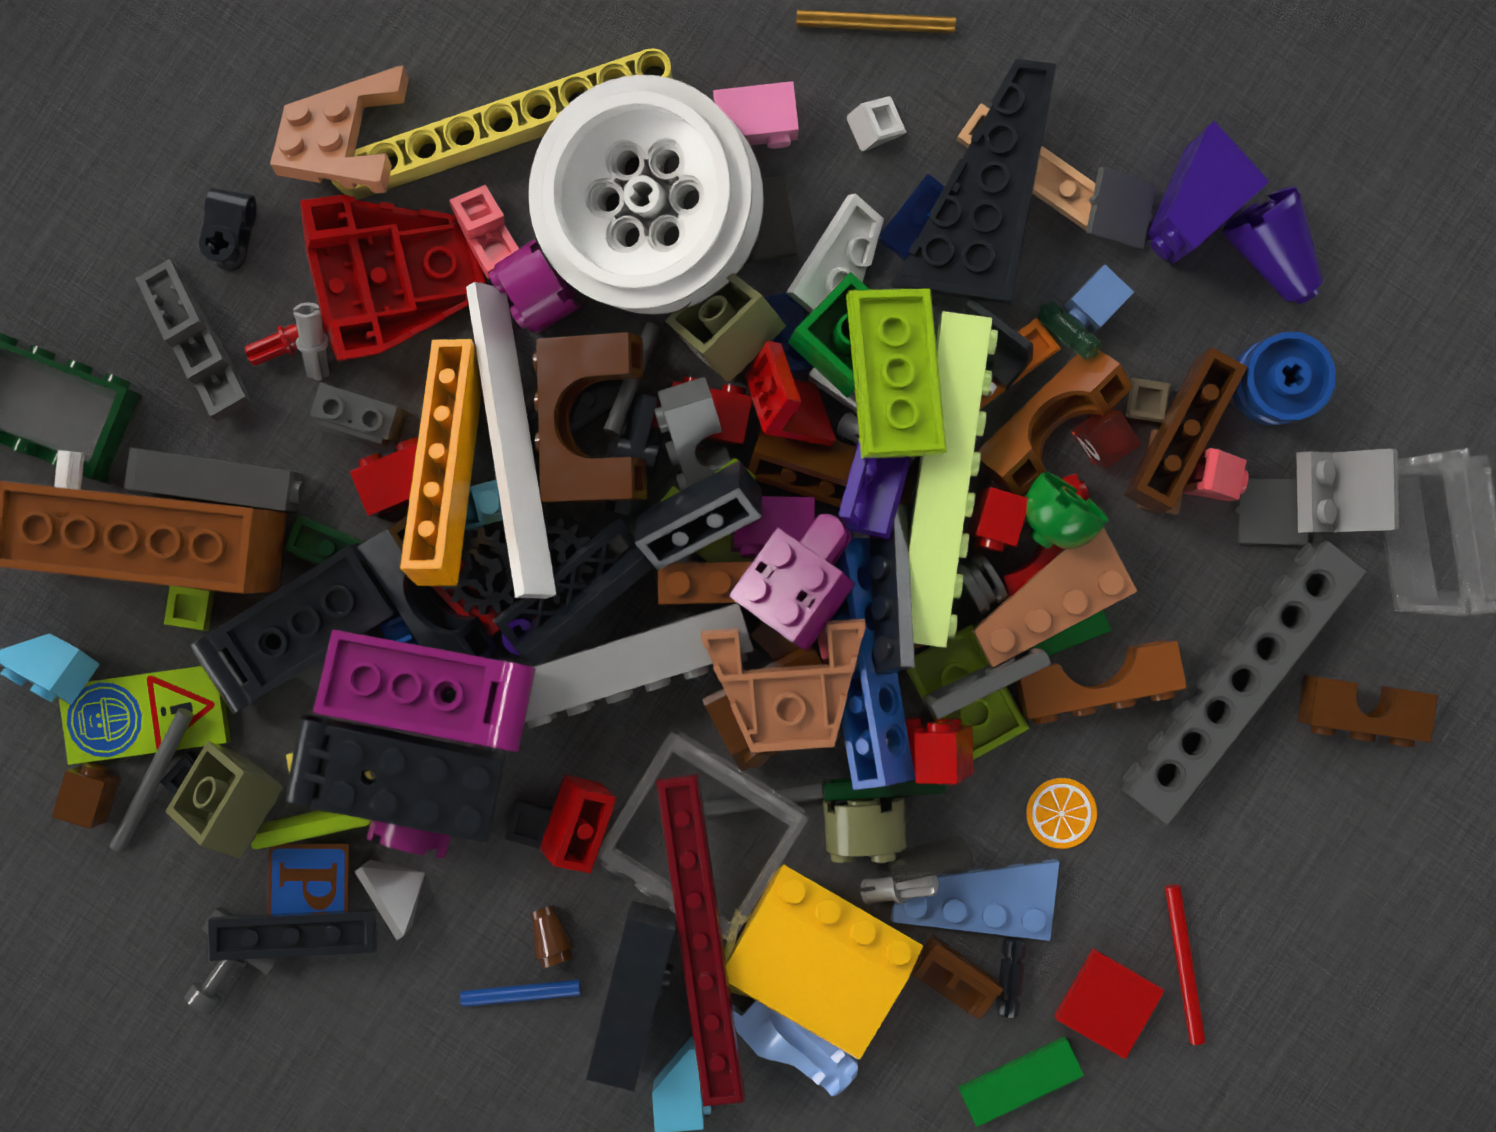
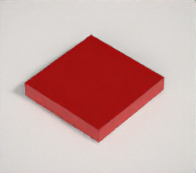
[1054,948,1165,1059]

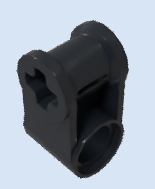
[199,188,257,271]

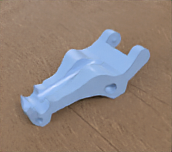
[732,1000,858,1096]

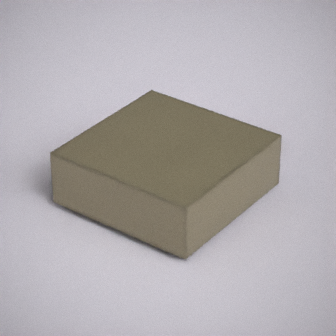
[1123,378,1171,424]

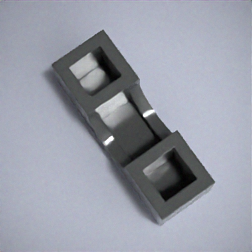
[654,377,731,491]

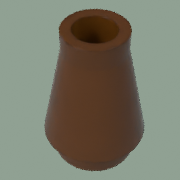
[531,905,574,968]

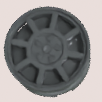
[957,552,1009,616]

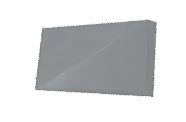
[354,860,425,940]

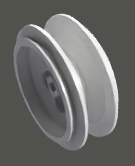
[529,75,764,315]

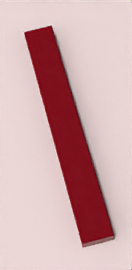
[656,774,746,1107]

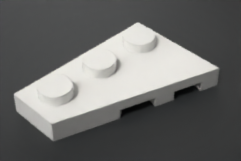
[786,194,884,313]

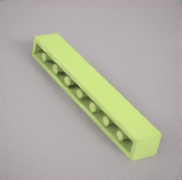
[908,311,998,648]

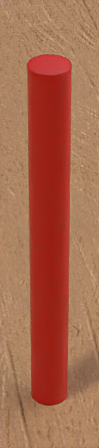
[1164,884,1206,1045]

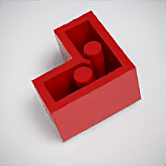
[905,717,974,784]

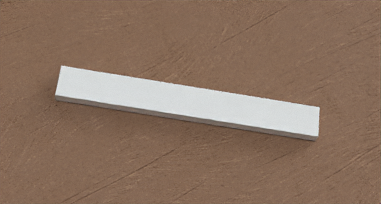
[466,282,556,599]

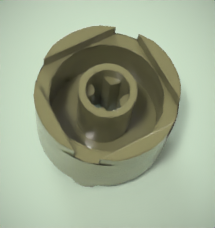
[823,796,907,863]

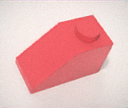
[1183,448,1249,501]

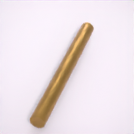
[796,10,956,34]

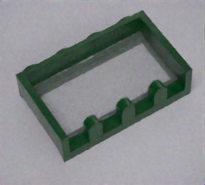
[0,333,142,484]

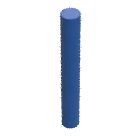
[460,979,581,1007]

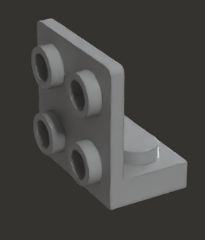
[1296,448,1399,533]

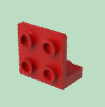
[745,341,836,446]

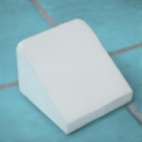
[847,96,906,151]

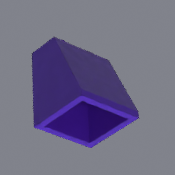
[1147,120,1269,264]

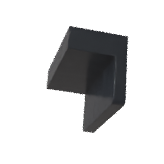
[964,298,1033,390]

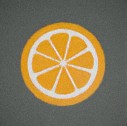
[1026,778,1097,849]

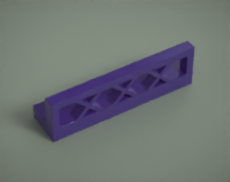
[838,439,912,539]

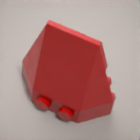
[300,195,486,362]

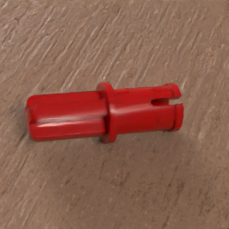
[244,323,326,366]

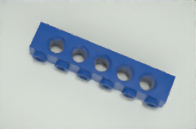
[825,537,916,790]

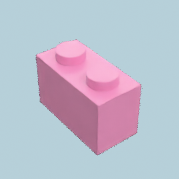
[713,81,799,149]

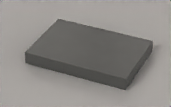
[922,647,1051,719]

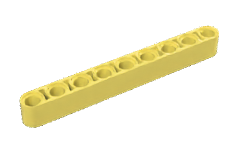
[331,48,672,200]

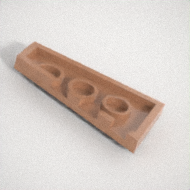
[972,527,1137,667]

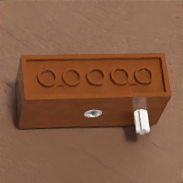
[0,450,287,593]

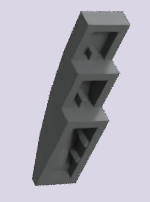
[135,259,252,422]

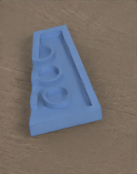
[891,859,1060,941]

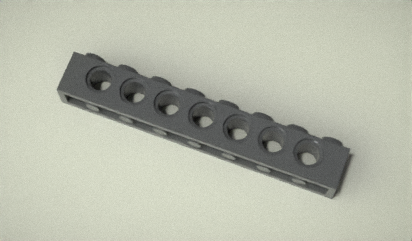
[1120,541,1366,825]

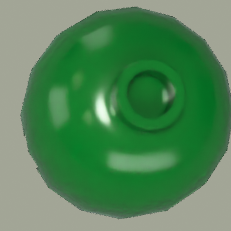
[1025,471,1108,549]

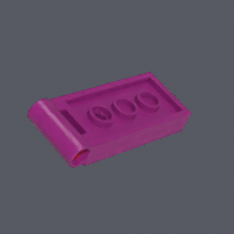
[313,630,536,752]

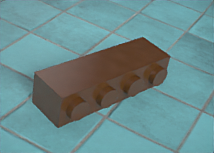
[1124,347,1248,514]
[748,428,918,508]

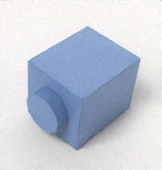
[1064,264,1134,333]

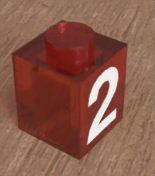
[1072,409,1142,468]

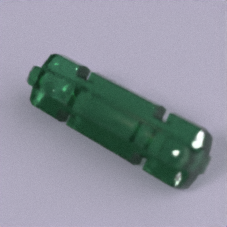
[1037,301,1102,360]

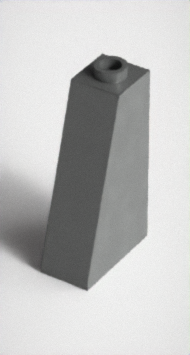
[124,447,305,512]

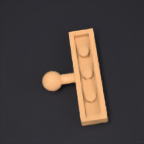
[956,103,1096,231]

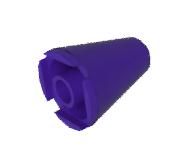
[1222,186,1323,304]

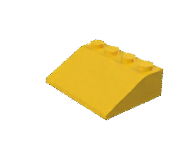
[726,864,923,1060]

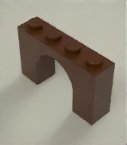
[533,332,647,503]

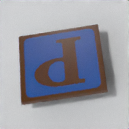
[267,843,350,914]

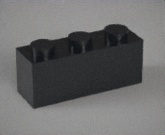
[634,460,762,570]

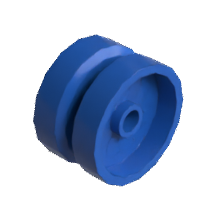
[1232,332,1336,425]

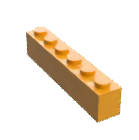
[400,339,482,586]

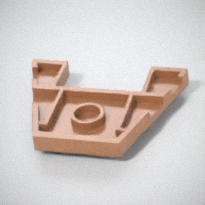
[270,66,409,193]
[701,618,865,753]

